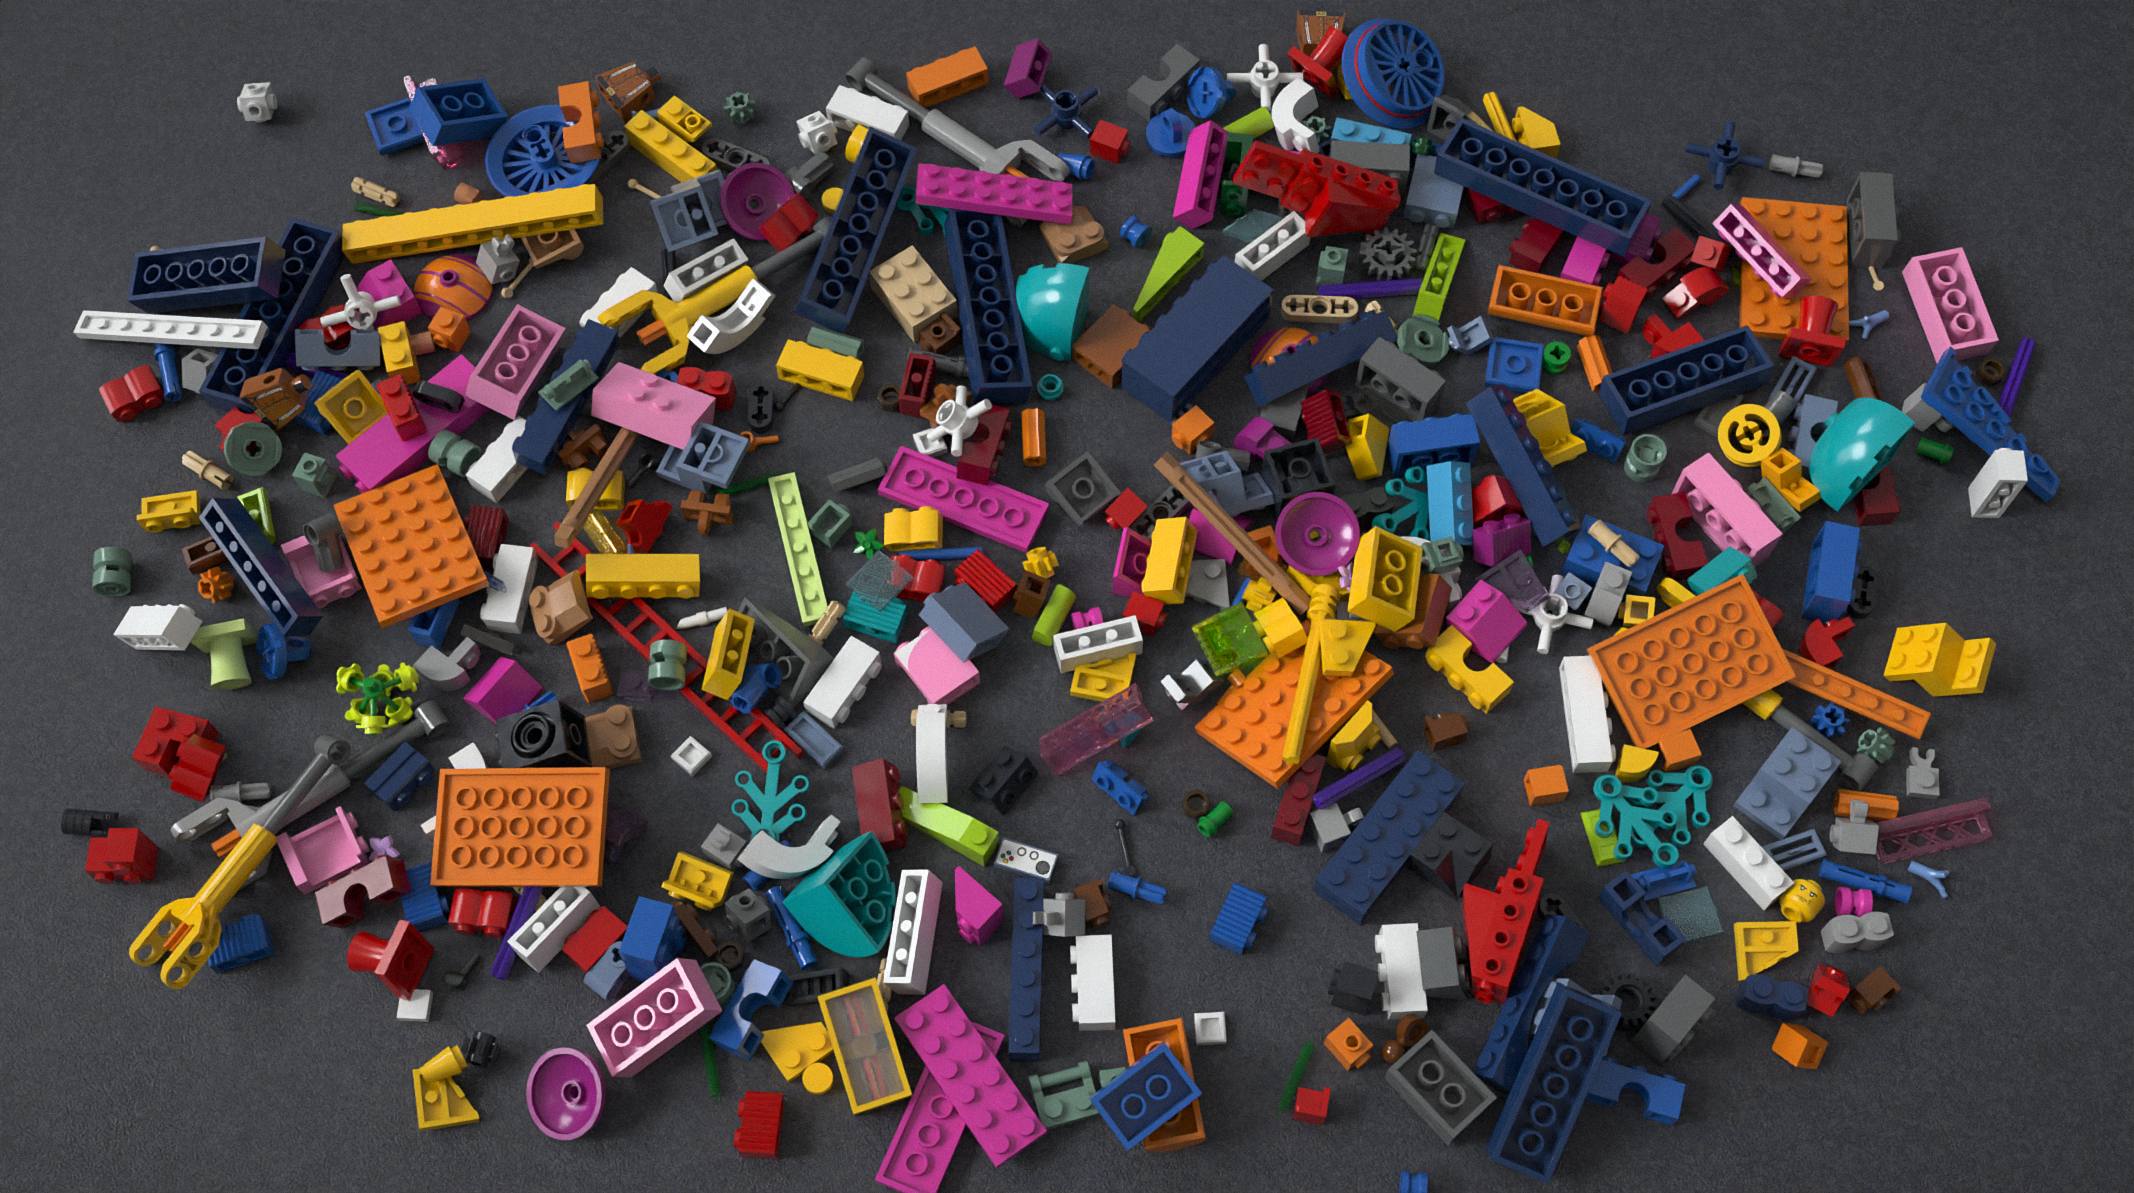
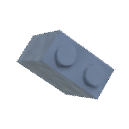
[1403,154,1463,229]
[919,582,1009,663]

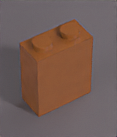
[1072,304,1151,389]
[1374,574,1452,649]

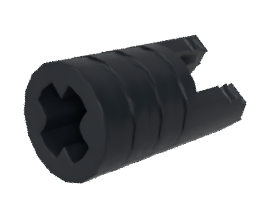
[61,808,119,838]

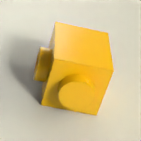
[1618,595,1655,627]

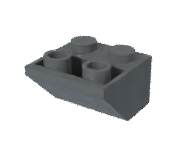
[1416,926,1471,1000]

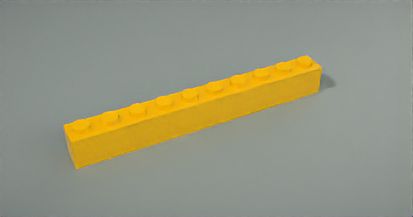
[342,184,603,264]

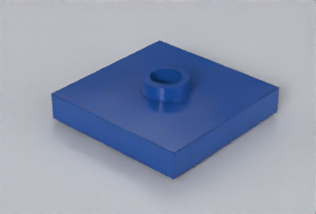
[365,96,428,156]
[1484,337,1544,393]

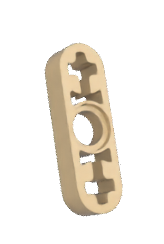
[1281,295,1358,324]

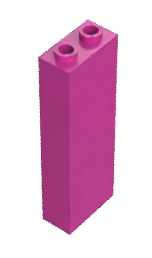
[336,354,491,493]

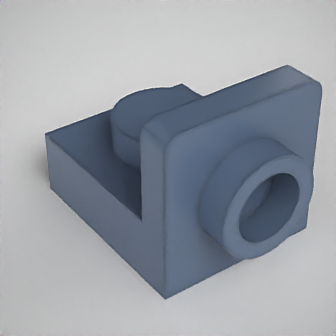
[1554,572,1593,610]

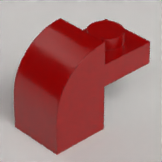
[1663,266,1730,320]
[1642,313,1704,359]
[1798,616,1855,669]

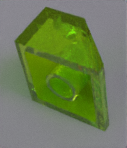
[1191,601,1269,677]

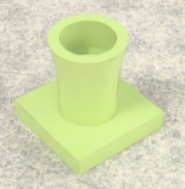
[190,618,258,690]

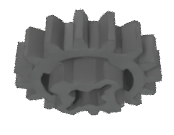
[1359,227,1417,281]

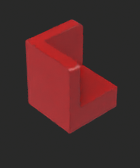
[1293,1087,1331,1125]

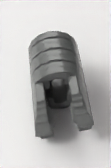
[1752,390,1798,442]

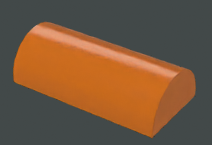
[1487,265,1603,337]
[1123,1018,1206,1152]

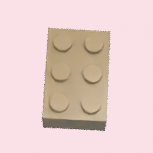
[869,245,958,343]

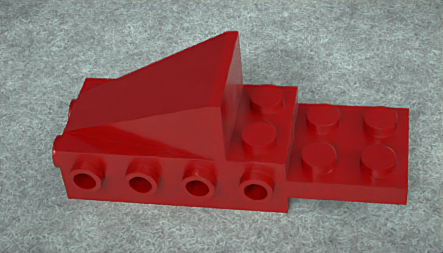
[1233,140,1401,238]
[1462,819,1550,1005]

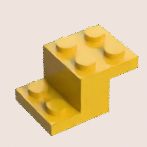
[1513,389,1587,468]
[1883,623,1996,697]

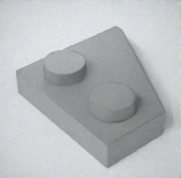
[1185,559,1230,612]

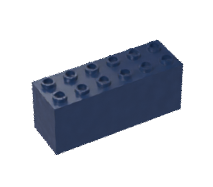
[1121,255,1274,423]

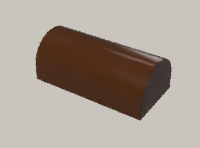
[1843,356,1884,402]
[182,536,229,575]

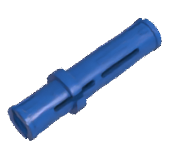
[154,343,182,402]
[1818,859,1912,904]
[765,886,819,971]

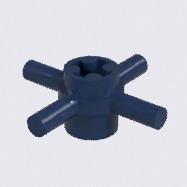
[1034,83,1098,139]
[1685,121,1764,190]

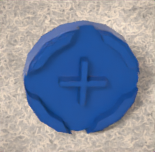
[1187,67,1236,119]
[1146,108,1195,159]
[256,623,311,679]

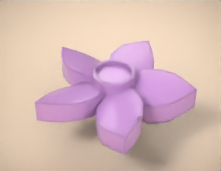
[1338,561,1354,592]
[369,835,400,861]

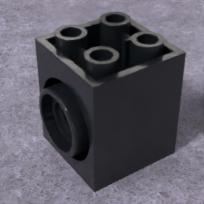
[1261,437,1335,523]
[495,699,592,768]

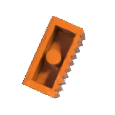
[566,634,614,703]

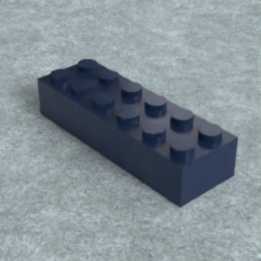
[127,237,286,313]
[1598,325,1774,436]
[1313,750,1465,925]
[1485,982,1622,1184]

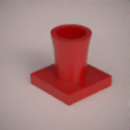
[1287,26,1348,100]
[1778,296,1846,368]
[347,920,435,1001]

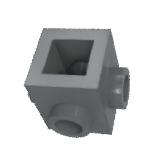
[724,888,771,943]

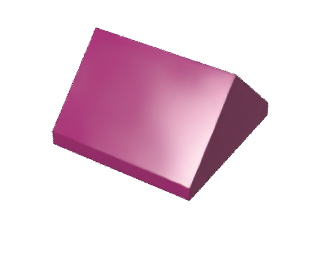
[1189,507,1253,566]
[1113,527,1152,597]
[463,657,544,724]

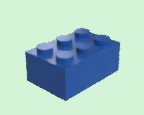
[409,78,508,147]
[1386,413,1480,479]
[1561,514,1664,599]
[1801,521,1863,623]
[618,896,688,983]
[1089,1042,1202,1151]

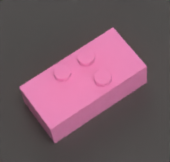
[1902,247,1999,364]
[465,304,566,420]
[591,362,716,450]
[1672,452,1782,568]
[587,958,722,1077]

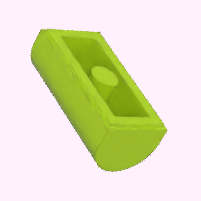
[1223,106,1274,139]
[237,487,276,544]
[1032,584,1076,646]

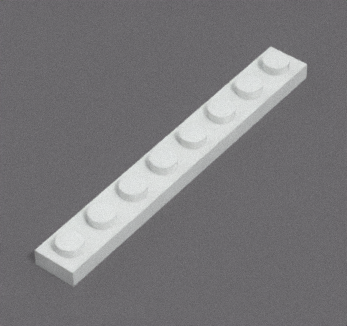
[73,311,267,349]

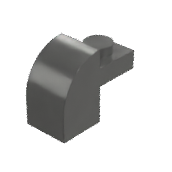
[1161,659,1224,711]

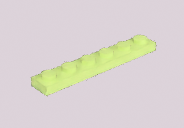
[768,472,828,627]

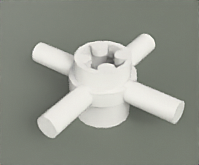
[1227,44,1303,111]
[320,274,401,345]
[927,385,992,456]
[1510,575,1593,654]

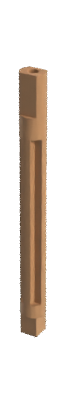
[554,427,640,549]
[1154,452,1311,615]

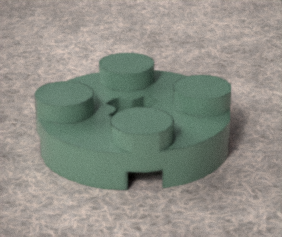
[1397,314,1449,367]
[224,421,282,476]

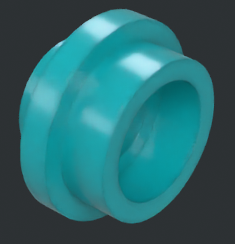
[1037,374,1064,400]

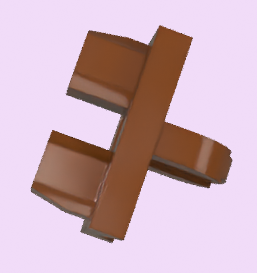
[680,490,734,536]

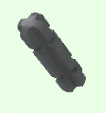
[1414,224,1439,272]

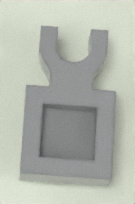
[1906,747,1939,799]

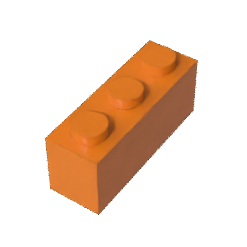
[906,46,989,108]

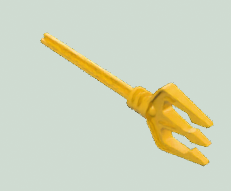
[1282,532,1366,765]

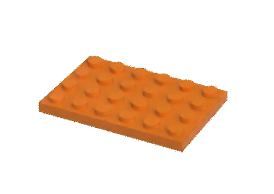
[1740,197,1849,345]
[334,464,490,629]
[1586,574,1796,749]
[1195,618,1394,789]
[430,767,610,887]

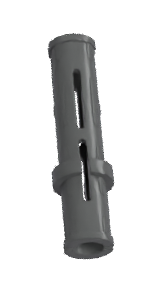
[906,347,969,379]

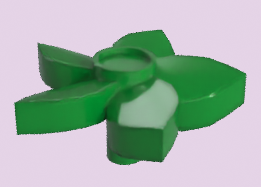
[854,528,885,561]

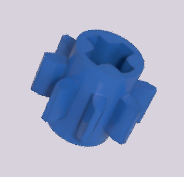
[1810,702,1850,739]

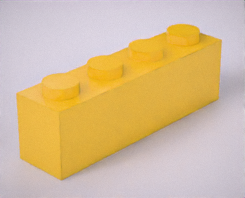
[624,110,717,183]
[586,554,700,599]

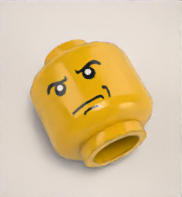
[1780,879,1825,923]

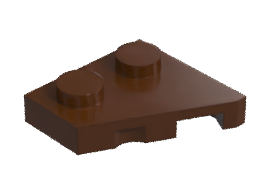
[670,900,718,957]

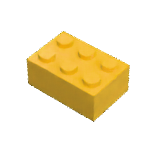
[1348,526,1423,632]

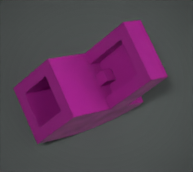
[1233,417,1292,463]

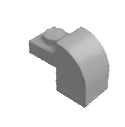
[1583,562,1632,627]
[412,637,481,691]

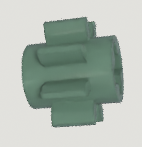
[724,92,757,124]
[1301,116,1331,144]
[1857,728,1895,763]

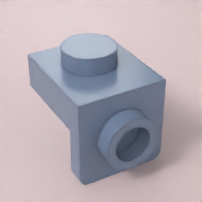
[1447,316,1494,356]

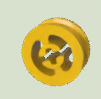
[1718,404,1782,468]

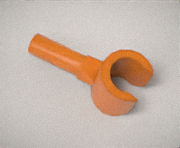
[740,431,779,452]
[1217,669,1246,704]

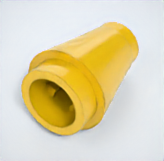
[419,1045,468,1084]

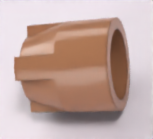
[454,182,483,205]
[410,331,436,356]

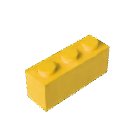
[776,339,864,401]
[1142,517,1198,604]
[702,608,755,700]

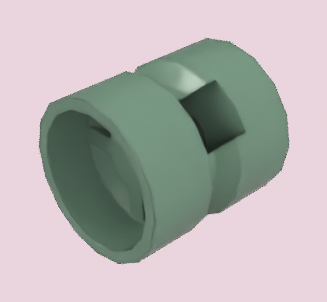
[428,429,481,477]
[1624,434,1667,483]
[92,547,132,597]
[648,640,687,691]
[700,962,736,1010]

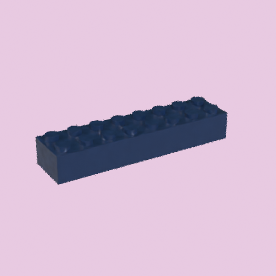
[1434,117,1652,257]
[794,127,917,333]
[944,208,1032,404]
[199,217,344,414]

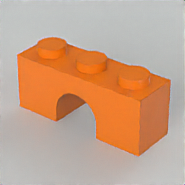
[558,81,604,164]

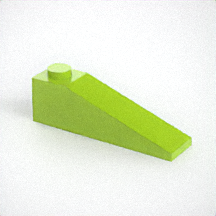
[1133,226,1204,323]
[1412,233,1465,322]
[899,786,1000,867]

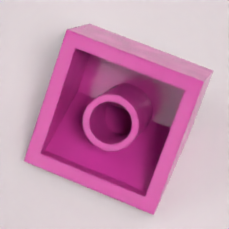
[357,259,422,329]
[1446,580,1527,663]
[955,866,1004,947]

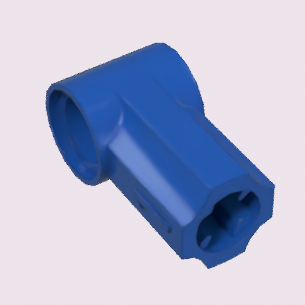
[730,663,782,714]

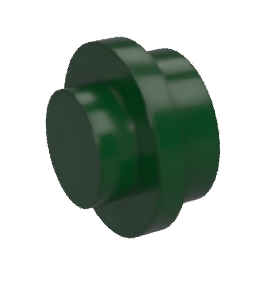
[1410,137,1436,156]

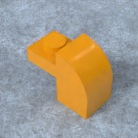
[1761,447,1821,512]

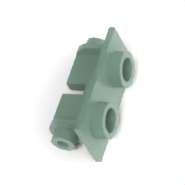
[538,359,599,411]
[1747,477,1802,535]

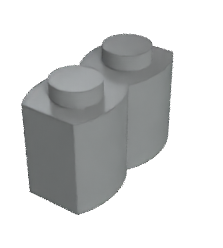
[1821,912,1894,954]

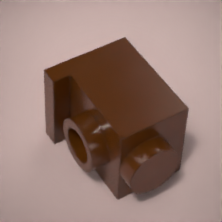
[919,312,962,355]
[1012,570,1050,619]
[1422,712,1470,752]
[1074,878,1112,929]
[1847,966,1902,1014]

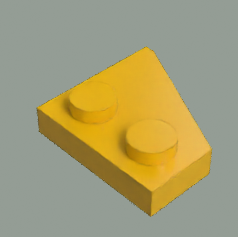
[1319,619,1376,677]
[1070,652,1136,704]
[1734,921,1799,981]
[761,1022,834,1083]
[413,1069,480,1132]

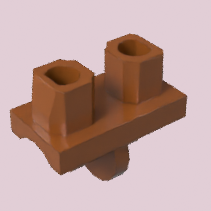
[920,384,972,429]
[557,424,608,471]

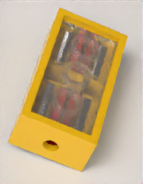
[817,977,912,1116]

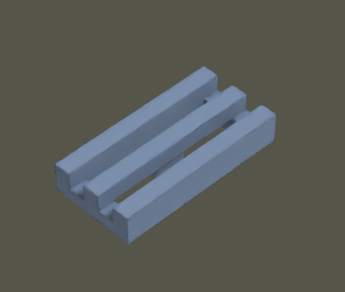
[1768,356,1817,412]
[1762,829,1827,872]

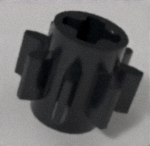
[460,1031,501,1068]

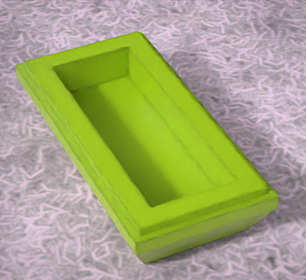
[1580,809,1626,867]

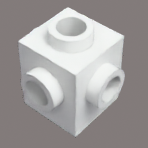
[237,82,277,122]
[796,111,837,154]

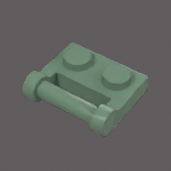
[1029,1061,1100,1130]

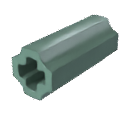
[806,325,865,361]

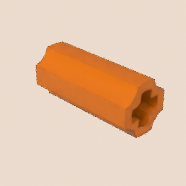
[1577,335,1613,393]
[1022,408,1046,467]
[1833,789,1899,823]

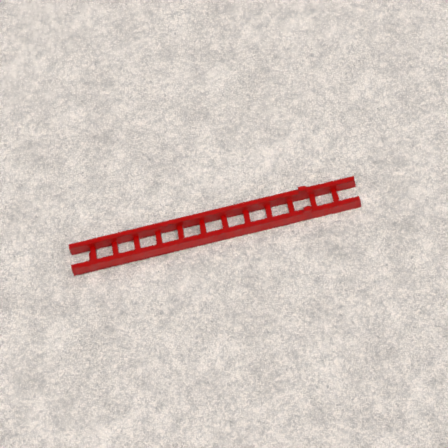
[529,521,804,779]

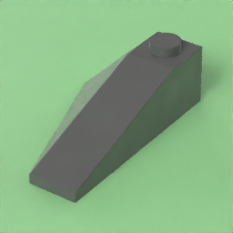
[1427,94,1494,140]
[738,597,834,707]

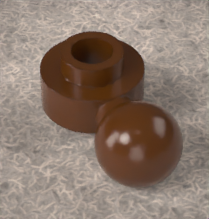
[1381,1014,1428,1064]

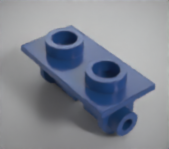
[1570,418,1626,463]
[1091,759,1150,816]
[1631,860,1696,901]

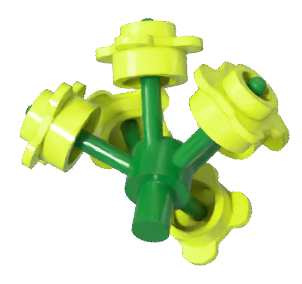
[336,662,419,736]

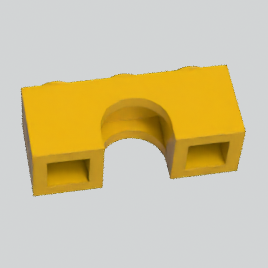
[1425,625,1514,714]

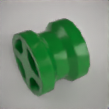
[1542,341,1571,375]

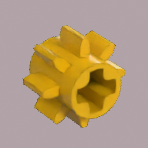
[1022,547,1059,579]
[1242,577,1276,612]

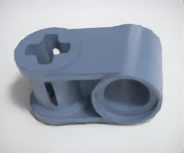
[583,941,630,1001]

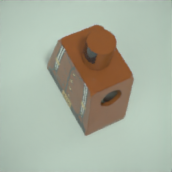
[1296,11,1345,56]
[595,62,661,123]
[239,368,312,432]

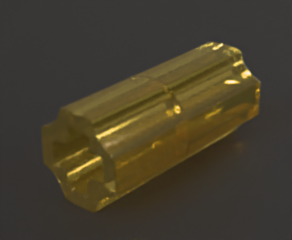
[583,509,628,554]

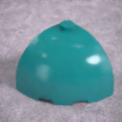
[1014,263,1090,362]
[1809,398,1915,512]
[782,831,896,957]

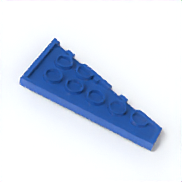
[1920,346,2061,502]

